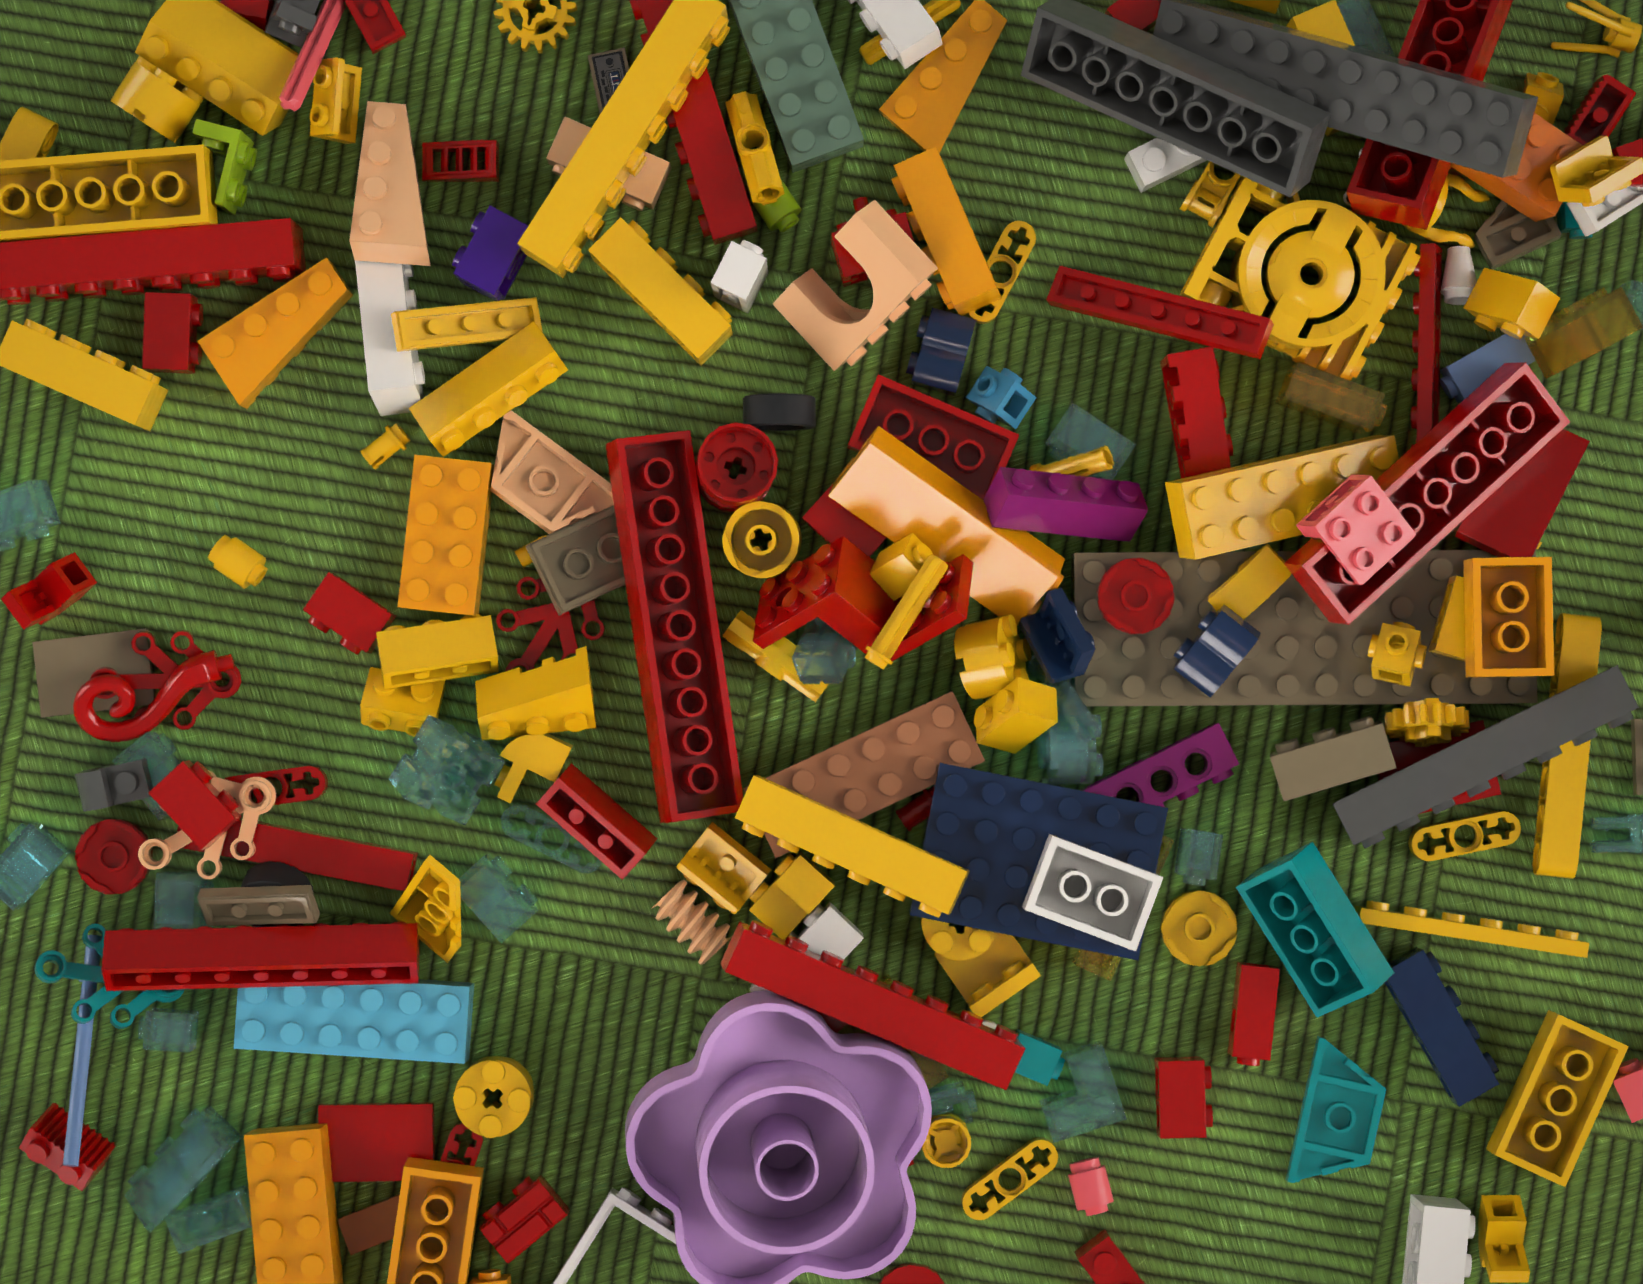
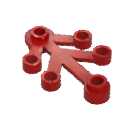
[496,577,605,671]
[90,630,241,730]

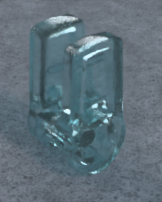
[1589,814,1643,853]

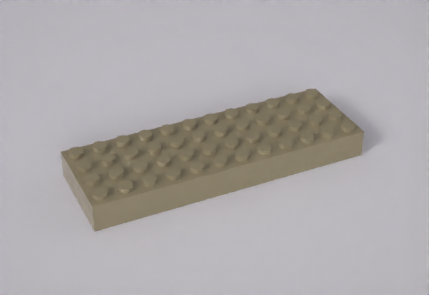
[1071,550,1537,707]

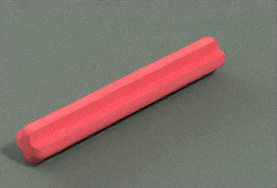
[279,0,346,111]

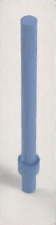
[63,935,101,1167]

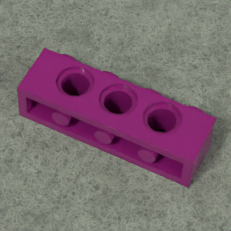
[1080,723,1239,807]

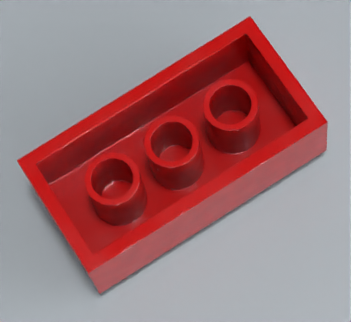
[847,374,1019,500]

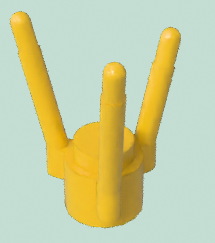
[1550,0,1642,58]

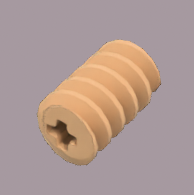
[651,879,732,965]

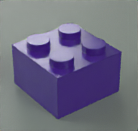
[452,205,528,301]

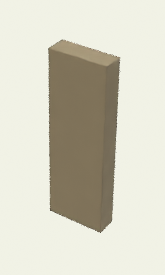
[197,885,320,926]

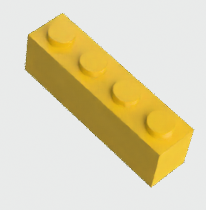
[409,321,568,457]

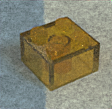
[1524,287,1643,379]

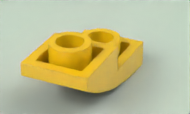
[1207,543,1292,619]

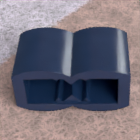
[906,307,976,396]
[1173,605,1261,698]

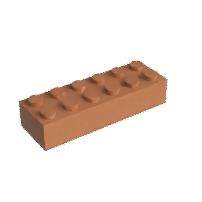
[743,691,985,858]

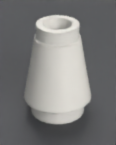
[1440,246,1477,305]

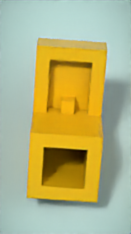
[494,733,573,803]
[1478,1195,1530,1283]

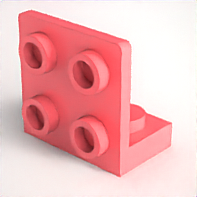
[1296,474,1416,585]

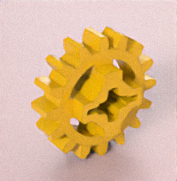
[494,0,577,53]
[1384,698,1470,747]

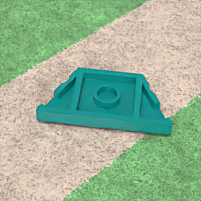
[1285,1036,1386,1183]

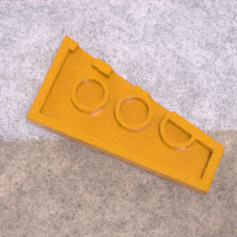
[879,0,1007,154]

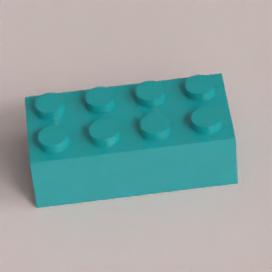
[1236,842,1394,1018]

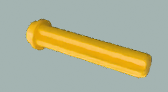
[864,555,948,670]

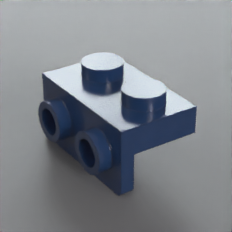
[1019,587,1095,683]

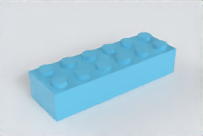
[234,979,474,1064]

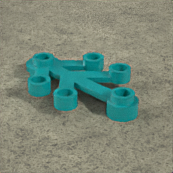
[35,924,185,1029]

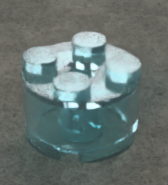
[1036,707,1103,785]

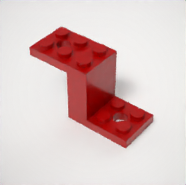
[752,536,973,661]

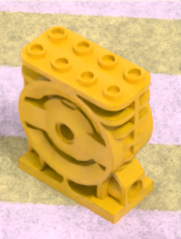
[1179,176,1420,385]

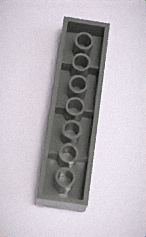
[1021,0,1331,198]
[1333,665,1639,849]

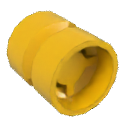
[922,1112,971,1168]

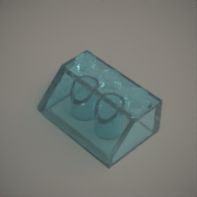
[124,1106,243,1233]

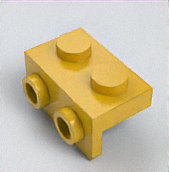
[309,57,362,144]
[1550,136,1643,207]
[360,667,445,738]
[676,822,772,914]

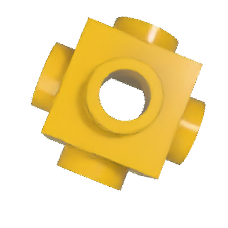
[1368,622,1427,687]

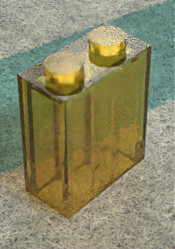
[1275,362,1387,434]

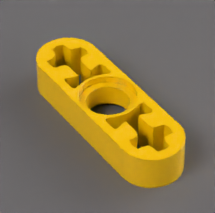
[967,221,1036,324]
[1408,811,1521,861]
[962,1137,1058,1220]

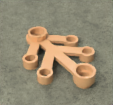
[138,770,276,880]

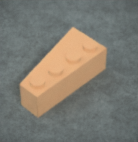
[349,101,431,266]

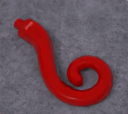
[73,650,235,742]

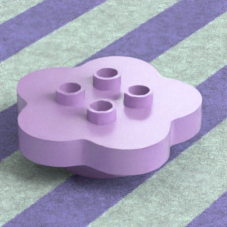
[625,990,932,1284]

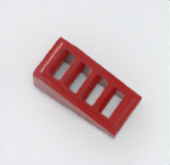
[422,140,499,182]

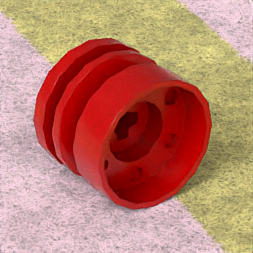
[695,422,778,513]

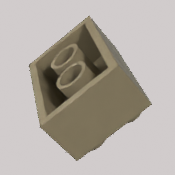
[1270,716,1396,802]

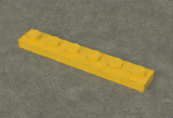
[1355,900,1589,958]

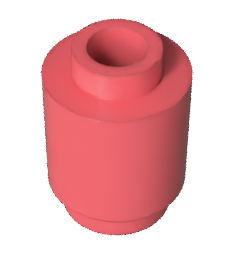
[1068,1157,1114,1216]

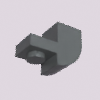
[265,0,320,48]
[74,758,153,812]

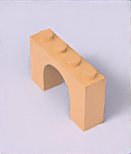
[773,200,938,371]

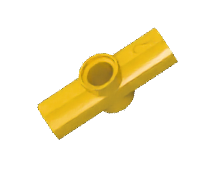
[725,91,784,205]
[723,610,834,703]

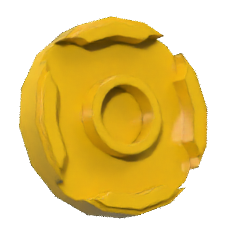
[1160,890,1237,966]

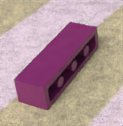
[983,467,1148,542]

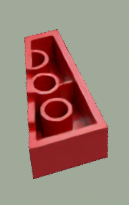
[1160,347,1233,479]

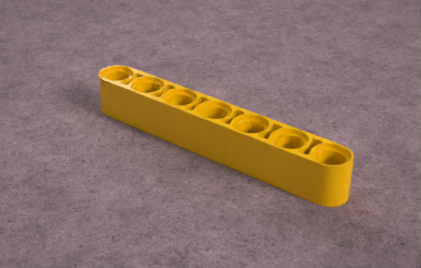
[1532,613,1602,879]

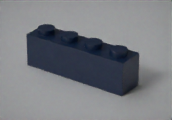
[1384,947,1499,1107]

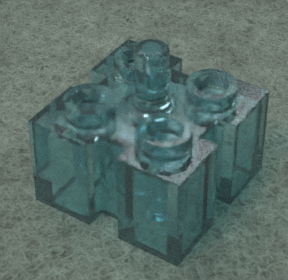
[389,715,505,825]

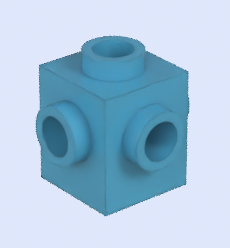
[966,366,1037,429]

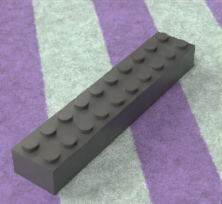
[1153,0,1538,178]

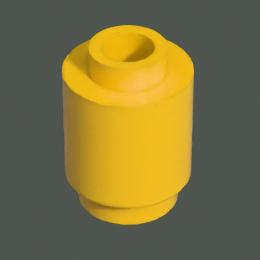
[208,535,268,589]

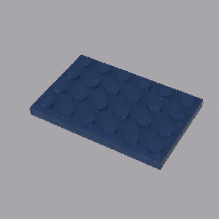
[910,763,1168,960]

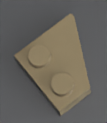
[1474,200,1562,270]

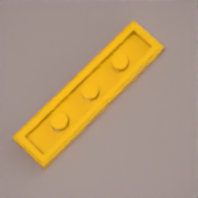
[391,297,543,352]

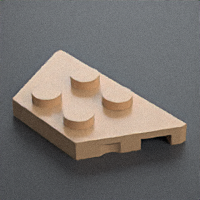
[490,410,614,535]

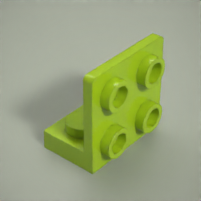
[192,119,257,215]

